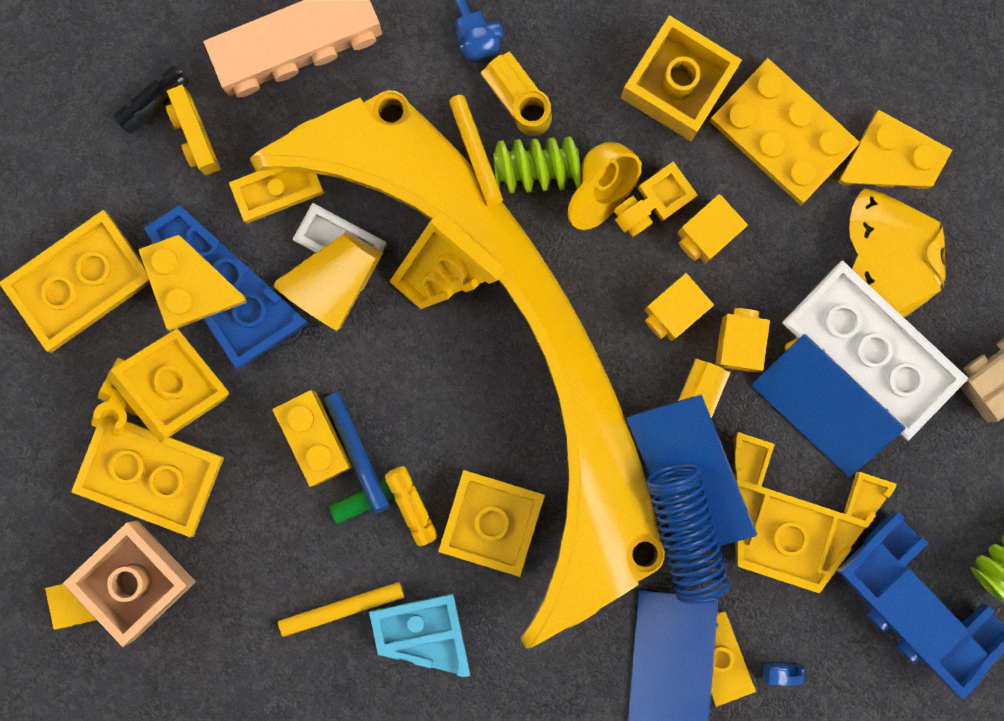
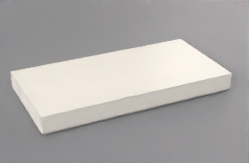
[782,260,969,441]

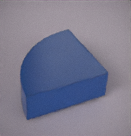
[762,662,805,686]

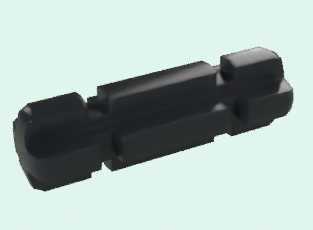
[114,66,189,133]

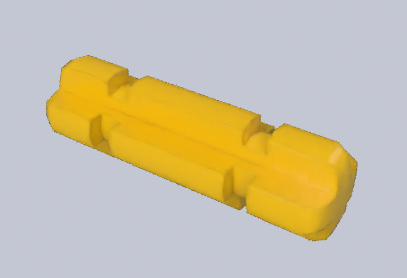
[385,466,437,546]

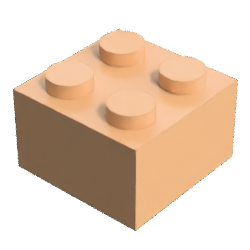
[63,521,196,647]

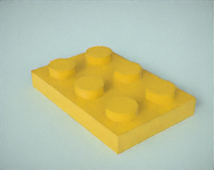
[709,58,860,206]
[0,210,150,353]
[71,416,224,537]

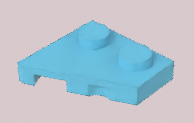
[369,593,470,677]

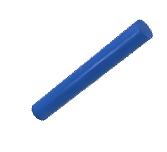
[324,392,390,513]

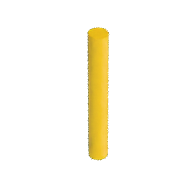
[449,95,503,207]
[278,581,405,637]

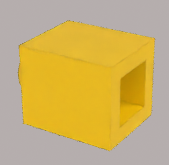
[677,194,748,264]
[644,273,714,341]
[715,308,770,373]

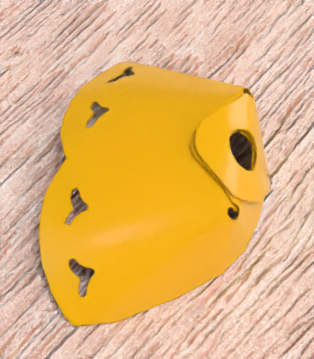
[849,188,946,317]

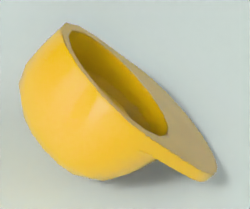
[568,142,642,230]

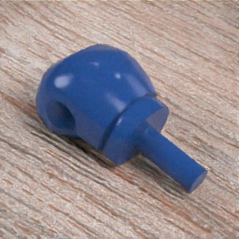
[454,0,504,61]

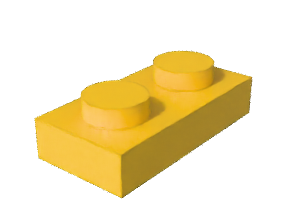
[166,85,221,176]
[229,170,325,224]

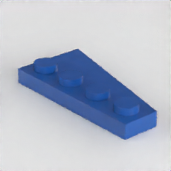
[144,205,309,370]

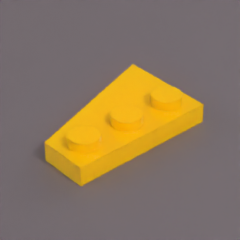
[389,212,507,309]

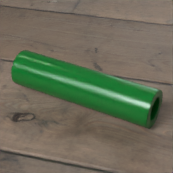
[329,479,413,524]

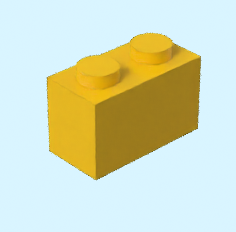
[272,390,353,487]

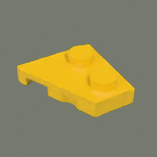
[837,110,952,189]
[138,235,247,331]

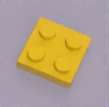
[107,328,230,443]
[438,470,545,577]

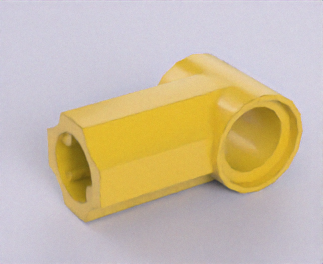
[481,51,552,136]
[678,359,730,418]

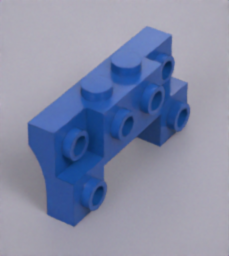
[836,511,1004,700]

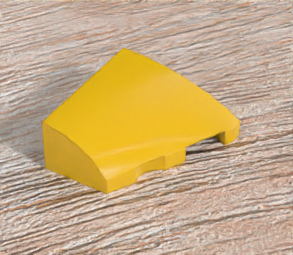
[273,232,383,331]

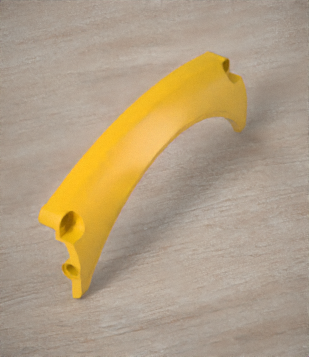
[250,90,665,649]

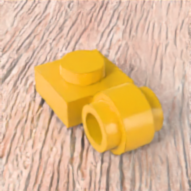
[613,161,698,237]

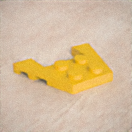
[734,432,896,594]

